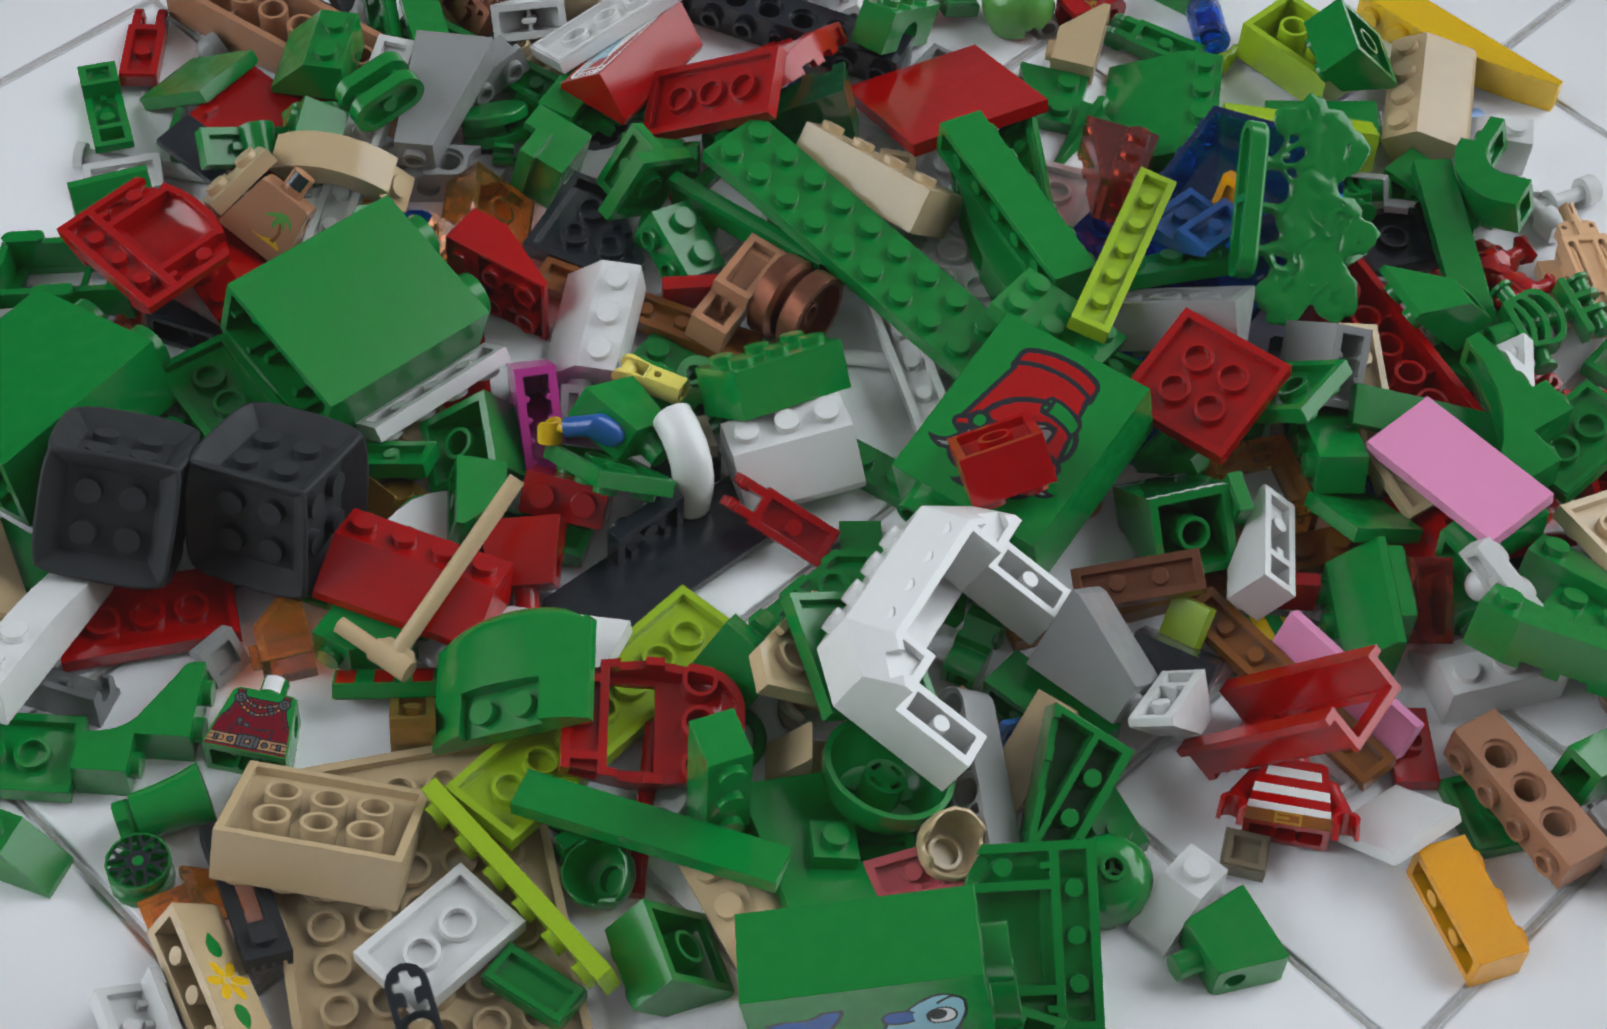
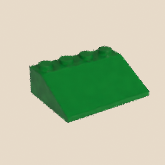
[1096,50,1223,188]

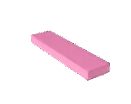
[1272,610,1425,759]

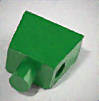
[1166,884,1290,996]

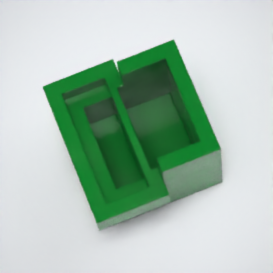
[506,104,592,209]
[692,608,778,712]

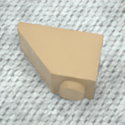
[1045,3,1111,85]

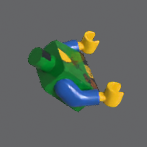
[537,376,667,467]

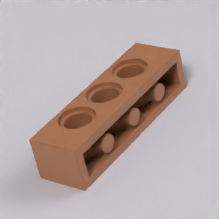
[1443,708,1607,890]

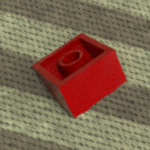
[946,411,1058,510]

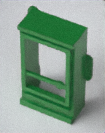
[0,230,138,319]

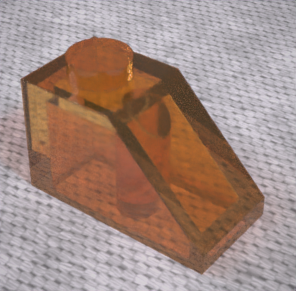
[247,597,318,682]

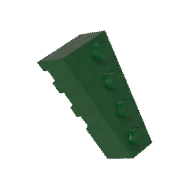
[701,61,859,149]

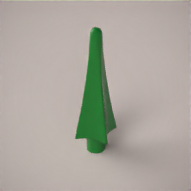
[1053,95,1111,164]

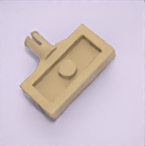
[202,146,278,216]

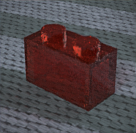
[1406,557,1453,644]

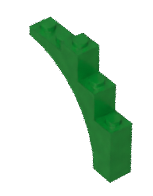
[1434,331,1573,584]

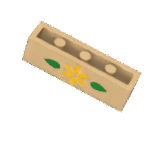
[146,902,272,1029]

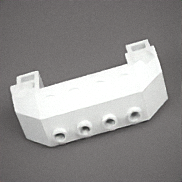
[817,506,1071,792]

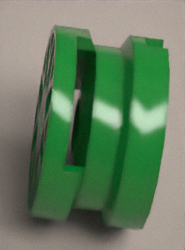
[104,833,176,908]

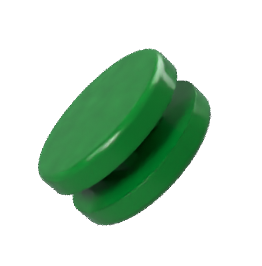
[460,100,529,150]

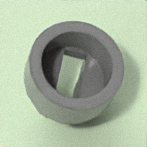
[196,31,228,57]

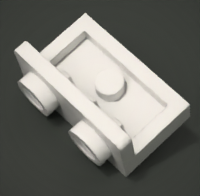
[89,966,186,1029]

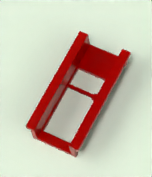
[1176,644,1402,781]

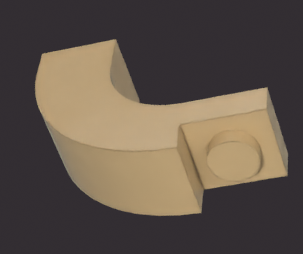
[269,130,415,213]

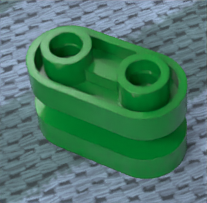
[335,51,424,132]

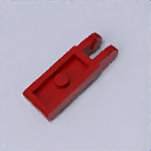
[119,9,169,87]
[719,472,841,568]

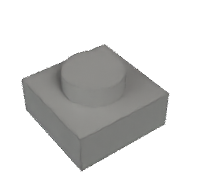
[189,625,252,689]

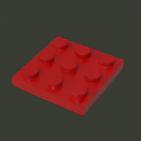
[1130,307,1292,466]

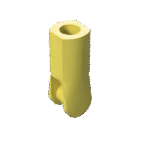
[611,353,690,404]

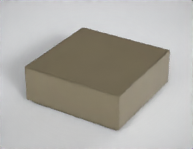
[1219,826,1271,883]

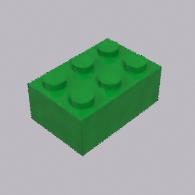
[695,330,851,422]

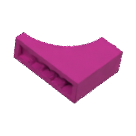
[506,359,565,470]

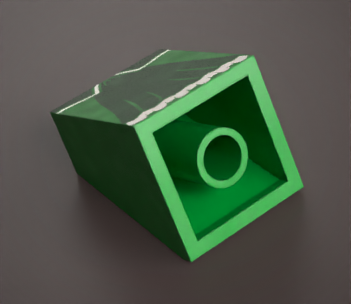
[1112,473,1237,574]

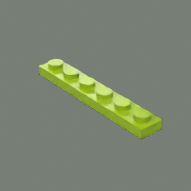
[1066,166,1177,344]
[421,777,621,996]

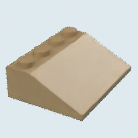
[209,760,429,911]

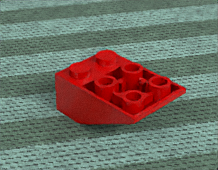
[445,208,550,341]

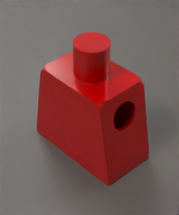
[483,514,567,608]

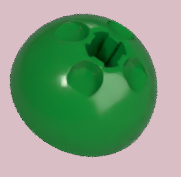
[822,720,956,836]

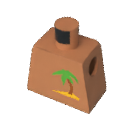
[218,167,317,261]

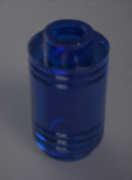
[1186,0,1231,54]

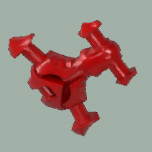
[1429,235,1557,311]

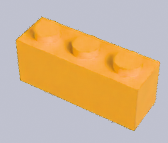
[1406,834,1530,988]

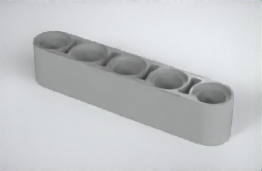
[937,686,1020,844]

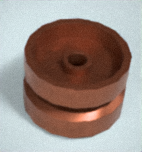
[747,253,843,342]

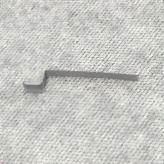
[1351,172,1417,215]

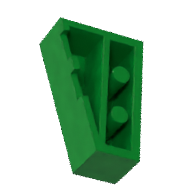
[1019,702,1135,842]

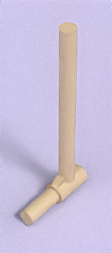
[334,474,524,683]

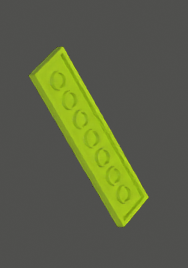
[444,584,730,851]

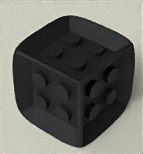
[184,402,369,599]
[32,406,200,589]

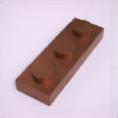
[1070,548,1207,608]

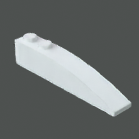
[0,573,115,725]

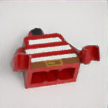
[1215,757,1361,852]

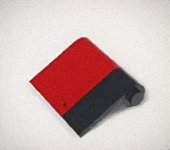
[156,66,301,206]

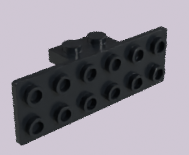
[543,475,771,627]

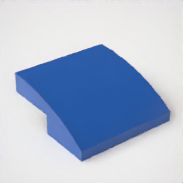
[1152,187,1234,257]

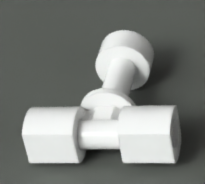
[1518,174,1603,244]

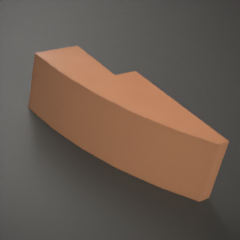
[684,233,786,354]

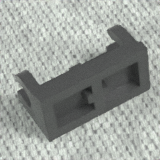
[24,668,121,728]

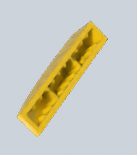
[1356,0,1563,112]

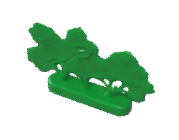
[1228,92,1382,326]

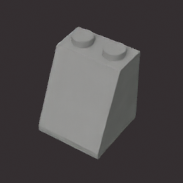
[1026,586,1158,724]

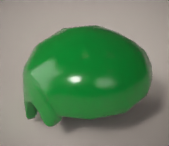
[560,838,636,910]

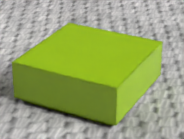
[1158,597,1217,650]

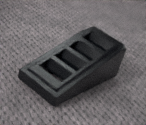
[145,299,223,350]

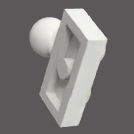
[1458,537,1544,607]

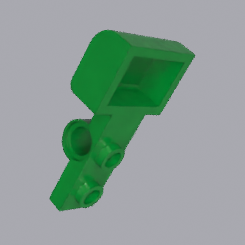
[194,101,343,186]

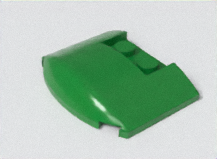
[432,607,597,755]
[964,838,1106,1029]

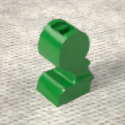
[940,604,1007,691]

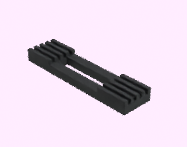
[199,825,294,974]

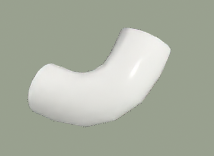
[653,403,714,519]

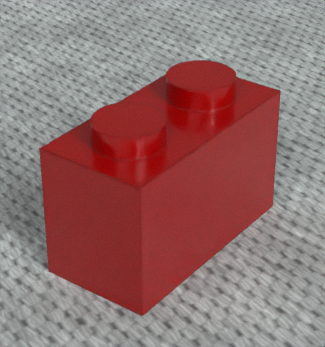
[518,464,614,530]

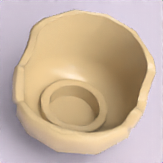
[916,806,986,883]

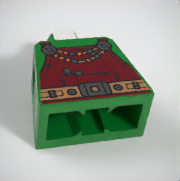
[202,675,301,774]

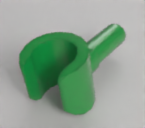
[488,142,515,167]

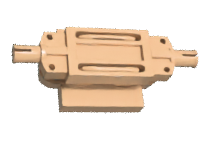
[1533,202,1607,339]

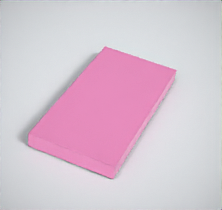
[1366,396,1554,544]

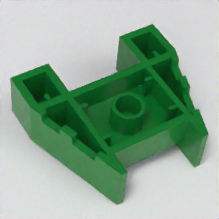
[1462,533,1607,698]

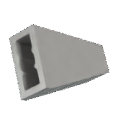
[394,30,495,168]

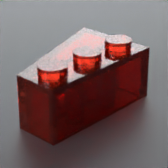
[1077,115,1160,223]

